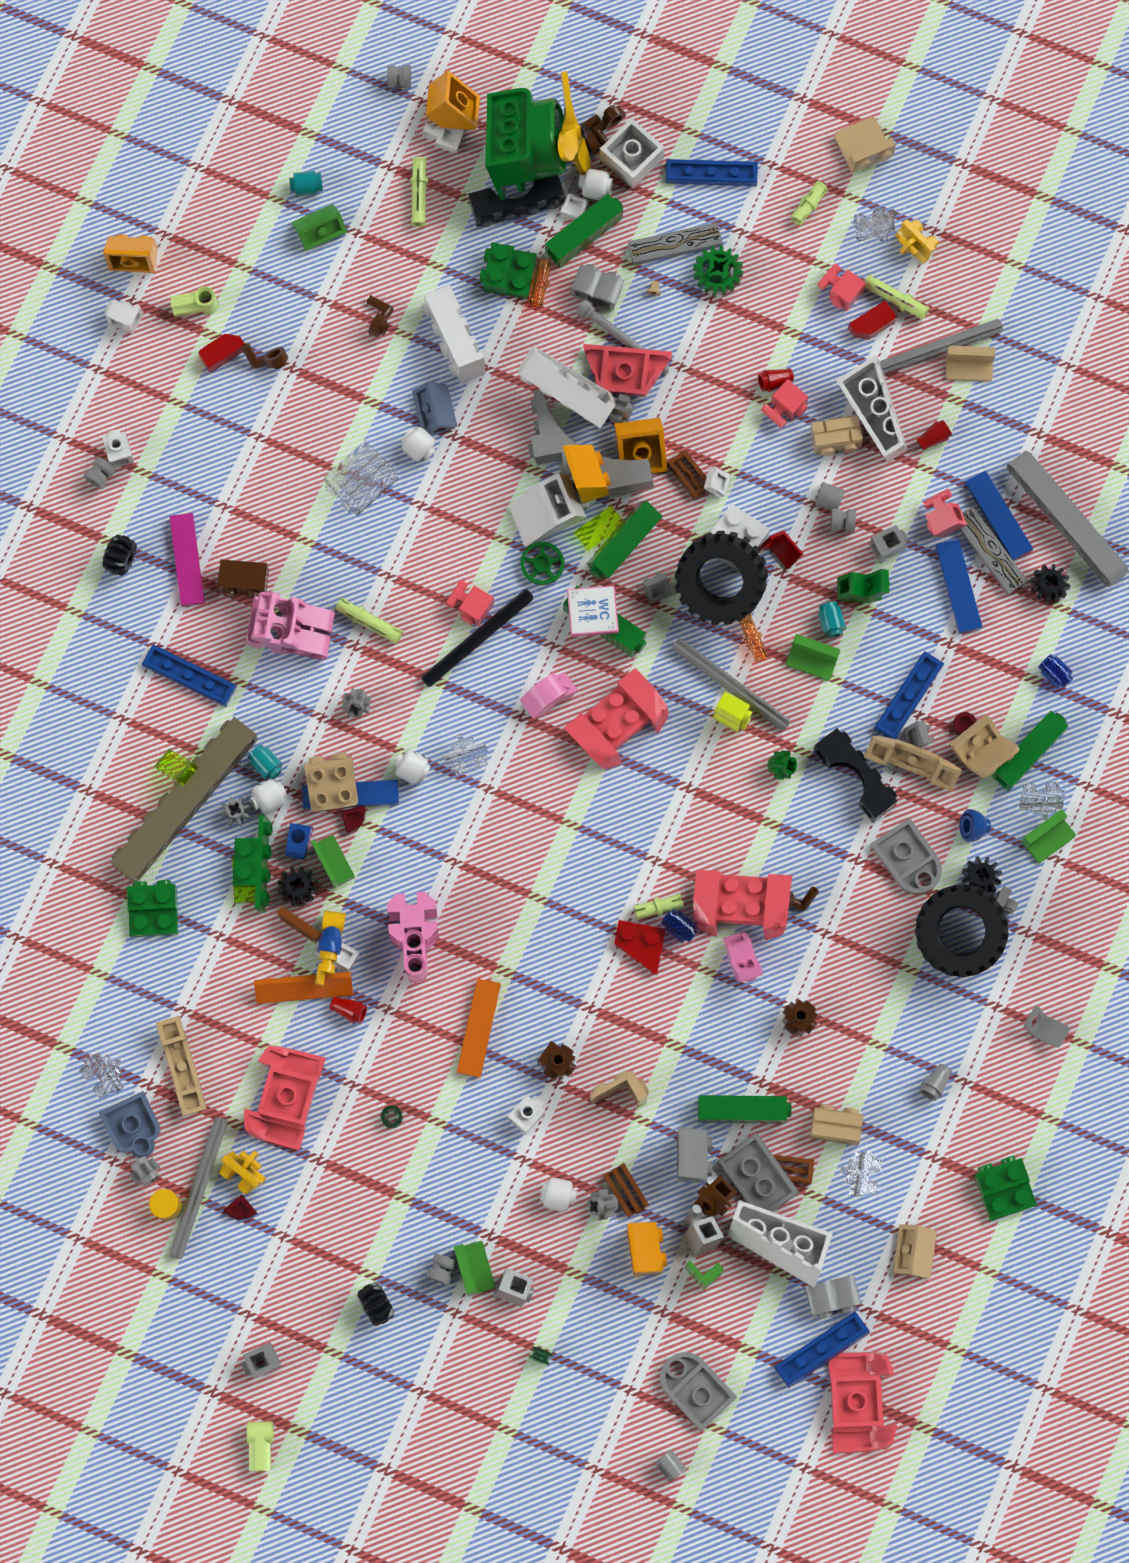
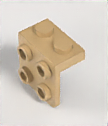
[834,117,896,173]
[949,715,1019,778]
[304,752,358,812]
[590,1070,649,1107]

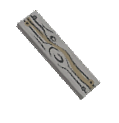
[628,222,723,265]
[959,507,1028,595]

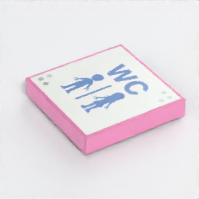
[567,586,619,637]

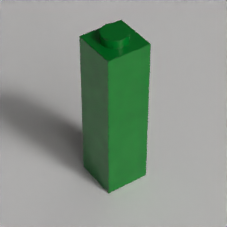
[545,194,623,268]
[586,500,663,580]
[563,585,647,657]
[991,711,1069,792]
[698,1095,792,1124]

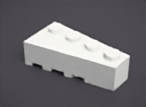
[422,285,485,383]
[518,346,615,428]
[836,355,908,462]
[727,1200,833,1288]

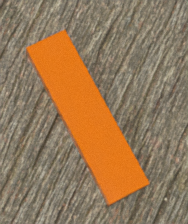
[254,972,353,1004]
[457,978,501,1078]

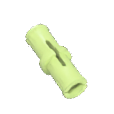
[790,181,828,226]
[633,893,684,920]

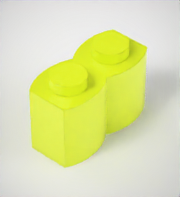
[713,691,753,732]

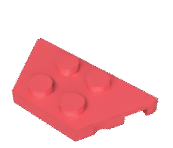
[583,344,672,397]

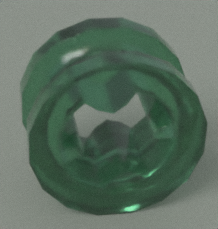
[381,1105,403,1129]
[528,1346,553,1366]

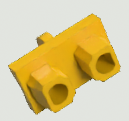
[895,219,939,264]
[219,1151,266,1194]

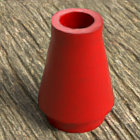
[758,368,794,392]
[916,419,952,451]
[330,996,367,1024]

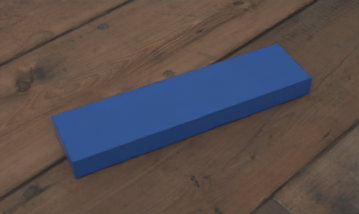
[666,159,758,186]
[965,470,1033,561]
[935,539,982,634]
[142,644,237,707]
[874,651,944,739]
[302,780,399,810]
[774,1311,870,1389]

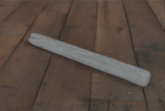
[880,319,1003,374]
[673,638,790,731]
[169,1117,228,1259]

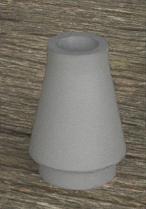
[920,1064,952,1101]

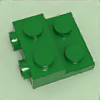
[479,242,537,299]
[127,880,179,937]
[973,1155,1037,1222]

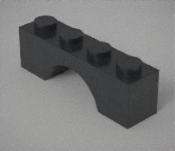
[468,176,565,227]
[813,728,897,823]

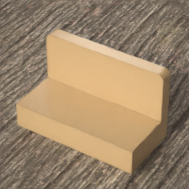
[946,346,995,382]
[893,1224,937,1279]

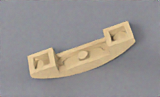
[863,736,961,791]
[156,1016,207,1116]

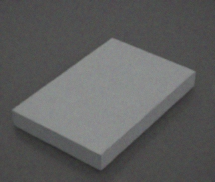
[717,1133,800,1212]

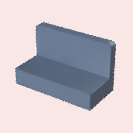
[412,382,457,434]

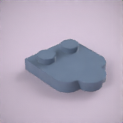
[99,1091,160,1158]

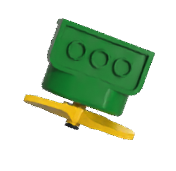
[485,71,591,200]

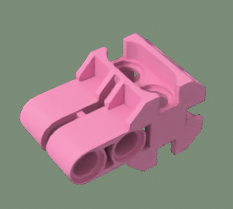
[245,592,335,660]
[387,892,439,984]

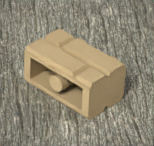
[810,415,863,457]
[810,1104,863,1146]

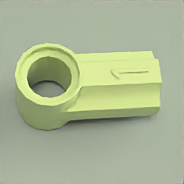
[170,286,219,317]
[247,1421,274,1471]

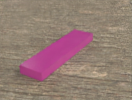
[170,513,205,607]

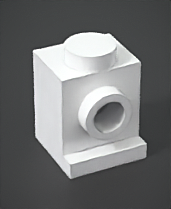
[105,300,143,334]
[103,430,134,468]
[507,1095,545,1135]

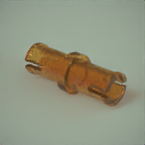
[529,259,552,307]
[739,614,769,663]

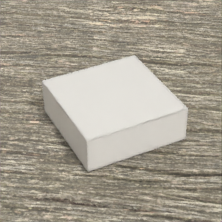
[560,193,589,221]
[704,466,730,498]

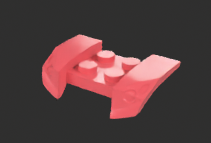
[564,668,668,770]
[693,870,792,940]
[244,1045,326,1151]
[828,1352,897,1454]

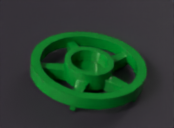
[520,542,564,585]

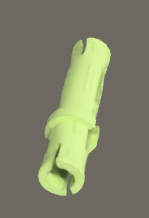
[410,157,428,227]
[864,274,930,320]
[335,597,404,644]

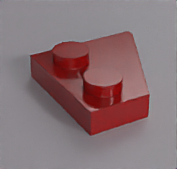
[614,920,666,975]

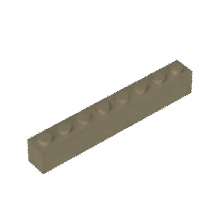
[111,717,258,883]

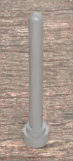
[576,298,669,375]

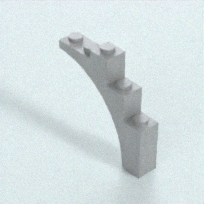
[528,389,654,498]

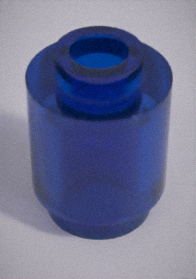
[1038,654,1073,688]
[661,908,698,943]

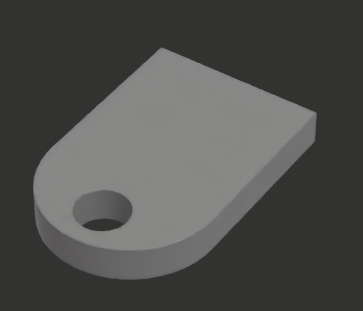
[870,818,942,895]
[660,1352,737,1431]

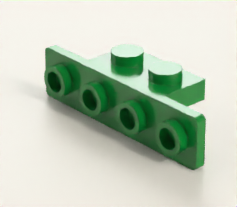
[232,815,273,913]

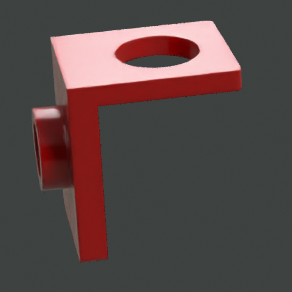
[759,530,803,569]

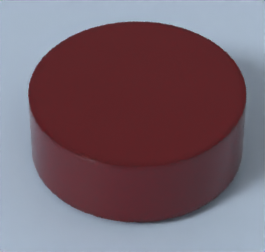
[953,712,977,735]

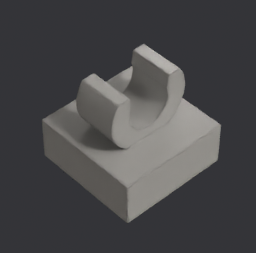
[643,572,672,603]
[903,720,935,748]
[996,886,1019,914]

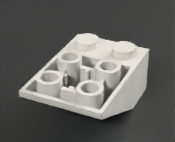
[508,473,587,548]

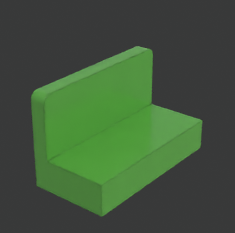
[292,204,347,251]
[786,634,840,681]
[1021,809,1076,863]
[311,835,355,888]
[454,1241,495,1296]
[685,1261,724,1290]

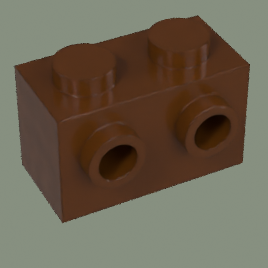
[217,559,269,599]

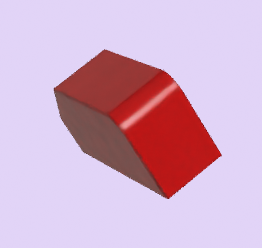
[848,301,896,340]
[199,334,245,373]

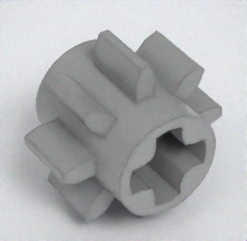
[610,394,634,423]
[341,688,371,718]
[221,797,251,827]
[130,1156,160,1187]
[588,1189,618,1221]

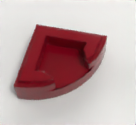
[342,806,366,835]
[223,1194,258,1220]

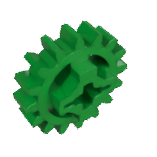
[693,245,743,296]

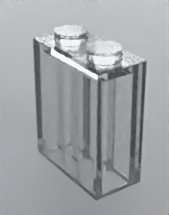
[324,440,398,516]

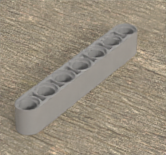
[1007,451,1129,587]

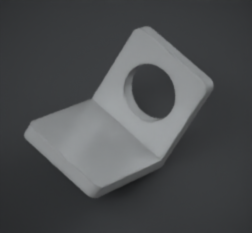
[1024,1006,1070,1048]

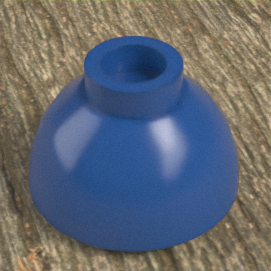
[959,809,991,842]

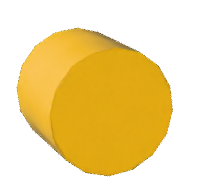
[149,1189,182,1221]

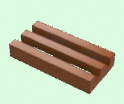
[667,450,707,501]
[277,906,321,944]
[773,1155,814,1185]
[603,1163,649,1218]

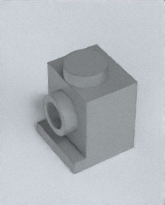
[869,525,908,564]
[493,1268,534,1307]
[241,1342,282,1379]

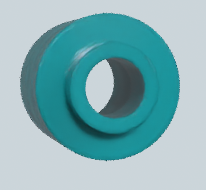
[289,171,323,196]
[818,601,846,638]
[248,744,283,780]

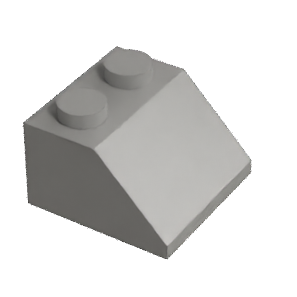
[677,1127,712,1183]

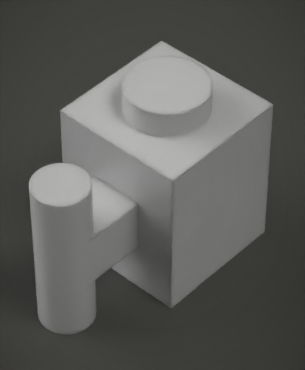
[683,1204,724,1257]

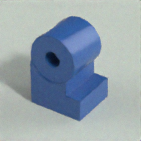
[286,823,314,860]

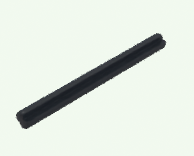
[421,589,533,687]

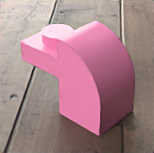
[520,672,578,719]
[723,931,763,982]

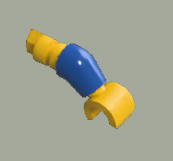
[315,910,346,986]

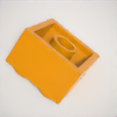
[426,71,480,130]
[103,234,157,273]
[614,417,667,473]
[562,445,611,503]
[626,1222,667,1277]

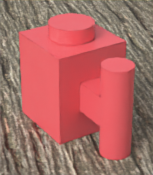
[817,263,866,311]
[761,379,809,429]
[923,488,967,538]
[445,580,494,627]

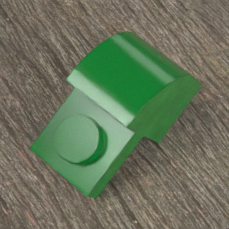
[837,569,890,603]

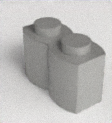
[570,264,624,310]
[805,1275,861,1320]

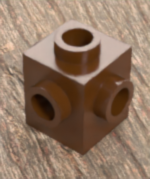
[782,999,818,1037]
[537,1041,577,1080]
[694,1175,737,1217]

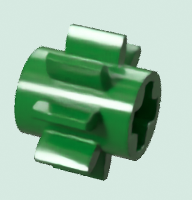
[768,750,797,780]

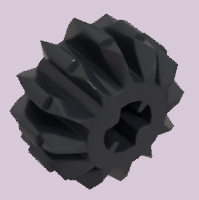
[102,534,137,576]
[1030,564,1071,604]
[961,856,1002,893]
[277,866,318,907]
[357,1282,394,1326]

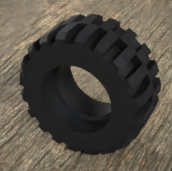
[674,530,768,625]
[915,884,1009,977]

